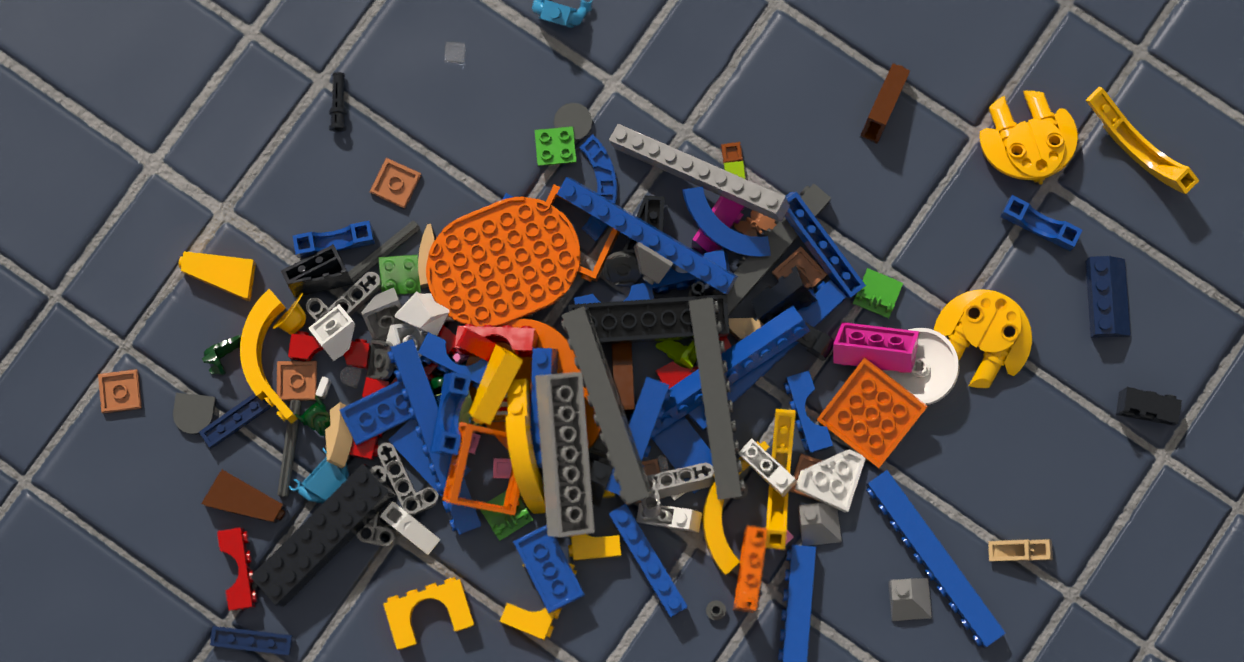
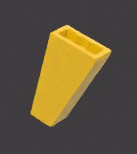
[179,251,256,301]
[468,345,523,425]

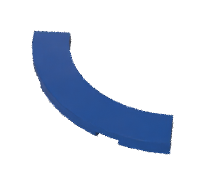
[579,134,617,242]
[682,186,771,257]

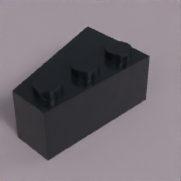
[623,195,665,255]
[281,244,354,297]
[751,266,817,325]
[1116,387,1182,426]

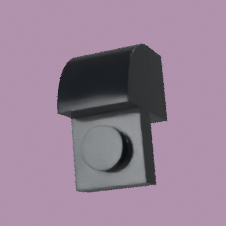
[796,322,834,361]

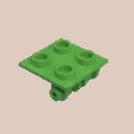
[535,127,576,166]
[379,255,421,294]
[853,268,903,319]
[480,490,533,541]

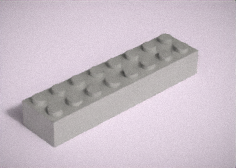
[535,372,594,537]

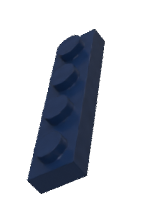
[199,393,271,449]
[210,626,293,656]

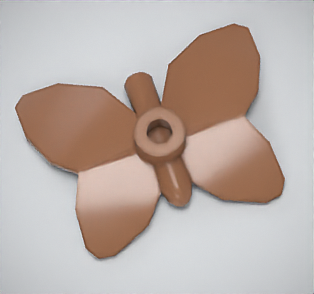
[734,210,777,237]

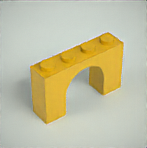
[567,490,621,561]
[500,563,577,640]
[383,577,475,650]

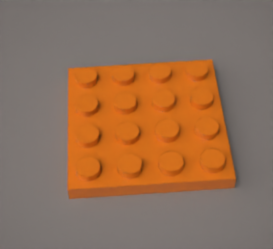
[816,357,928,468]

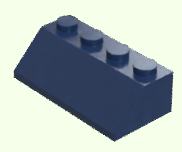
[1085,256,1131,338]

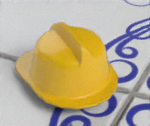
[273,293,306,335]

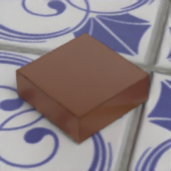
[721,142,743,165]

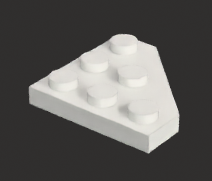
[795,449,866,512]

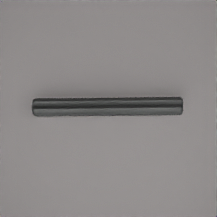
[345,220,420,288]
[277,400,301,497]

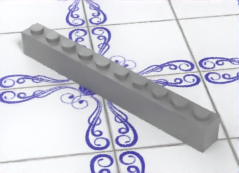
[609,124,790,222]

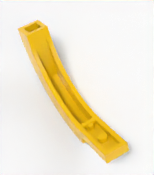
[1086,87,1199,194]
[240,289,298,424]
[506,378,546,514]
[765,409,796,549]
[703,441,769,575]

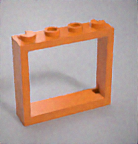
[546,185,620,282]
[442,422,520,515]
[733,526,767,613]

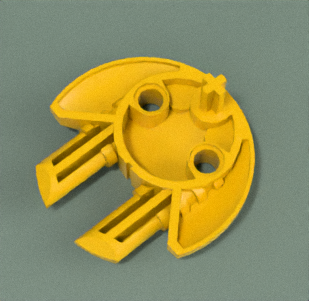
[979,91,1078,185]
[934,289,1032,388]

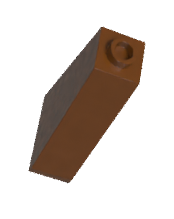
[860,63,910,144]
[612,343,635,414]
[201,470,286,523]

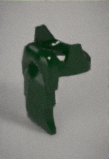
[202,335,241,375]
[295,396,331,439]

